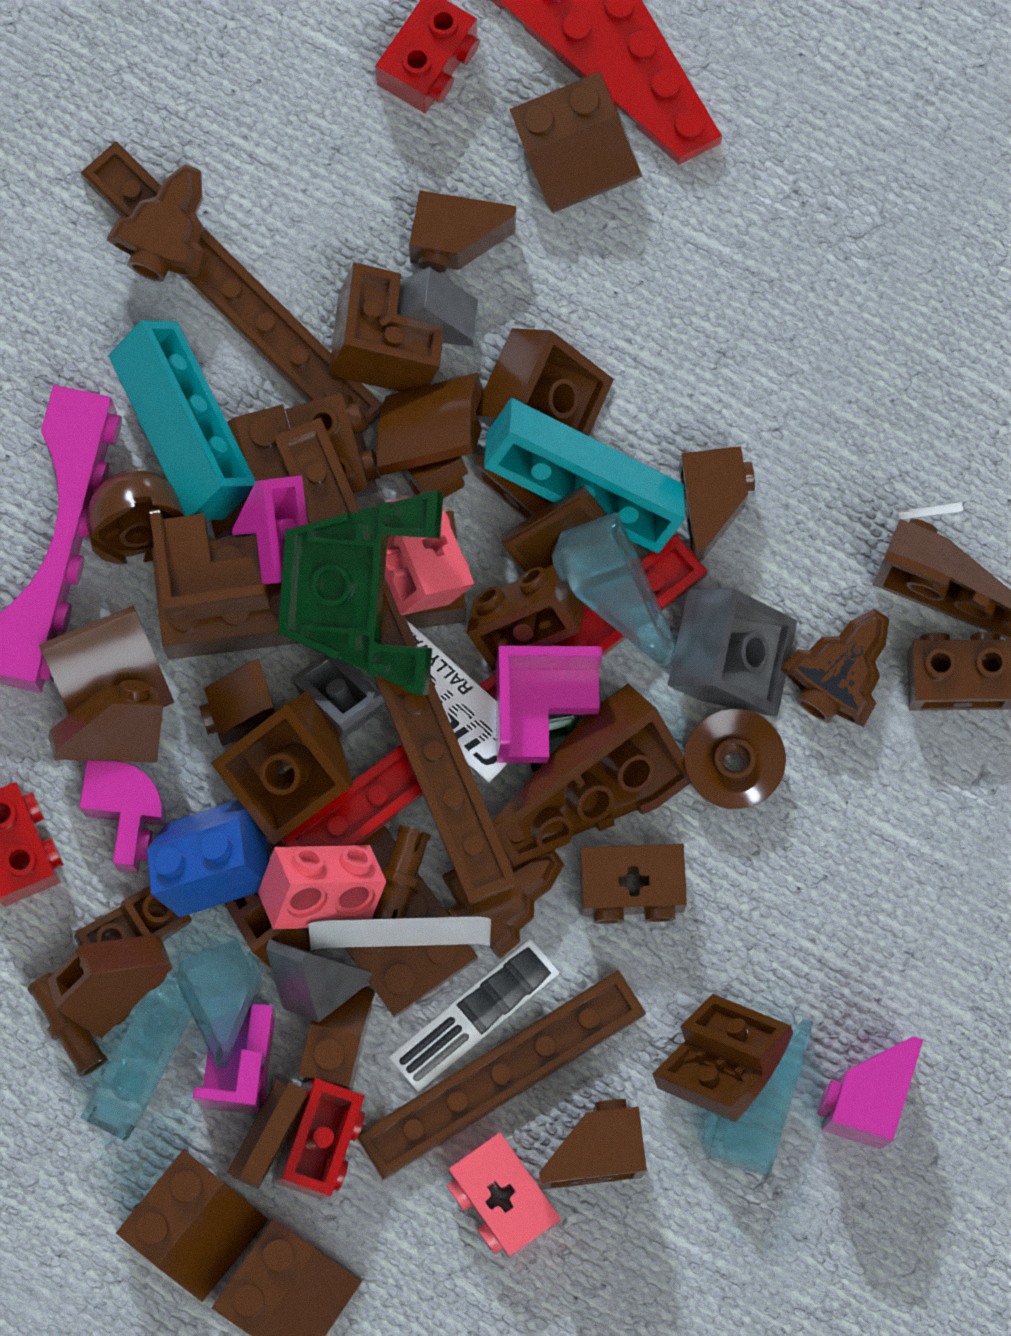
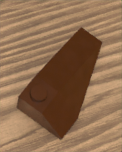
[873,519,1011,639]
[492,683,690,866]

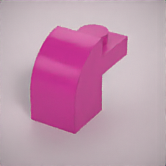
[79,761,166,874]

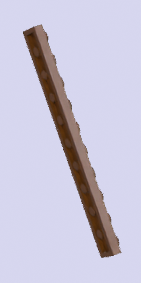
[274,418,518,906]

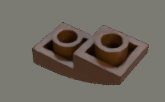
[74,886,192,947]

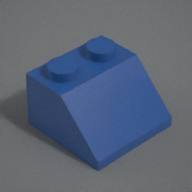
[147,800,269,917]

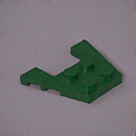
[278,491,444,695]

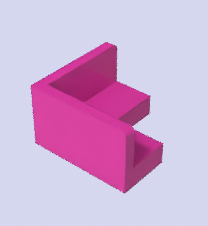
[495,646,602,763]
[193,1003,276,1114]

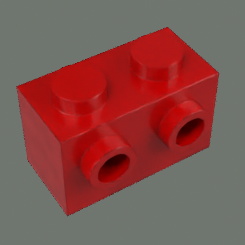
[375,0,480,114]
[0,782,64,907]
[271,1078,365,1199]

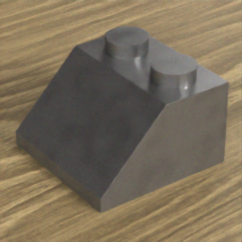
[668,588,797,716]

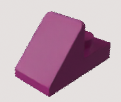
[232,475,308,584]

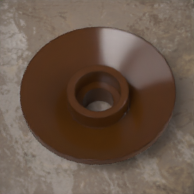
[684,709,786,809]

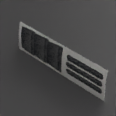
[389,939,559,1092]

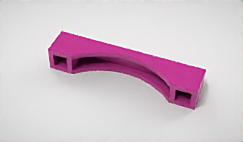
[0,385,122,693]

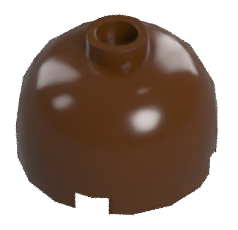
[86,470,185,565]

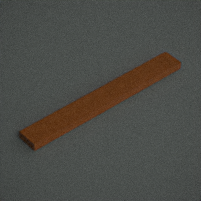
[80,141,383,434]

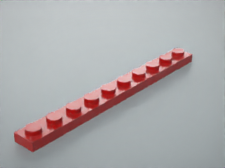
[280,534,708,847]

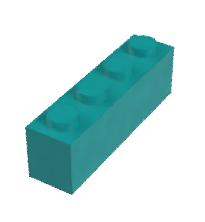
[108,320,256,520]
[484,397,685,554]

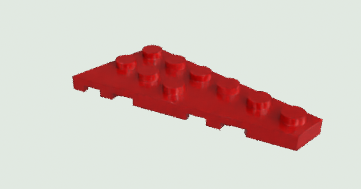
[491,0,722,165]

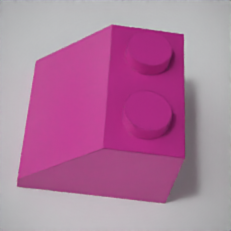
[817,1036,923,1150]

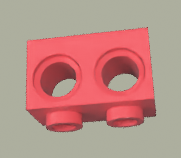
[258,845,386,929]

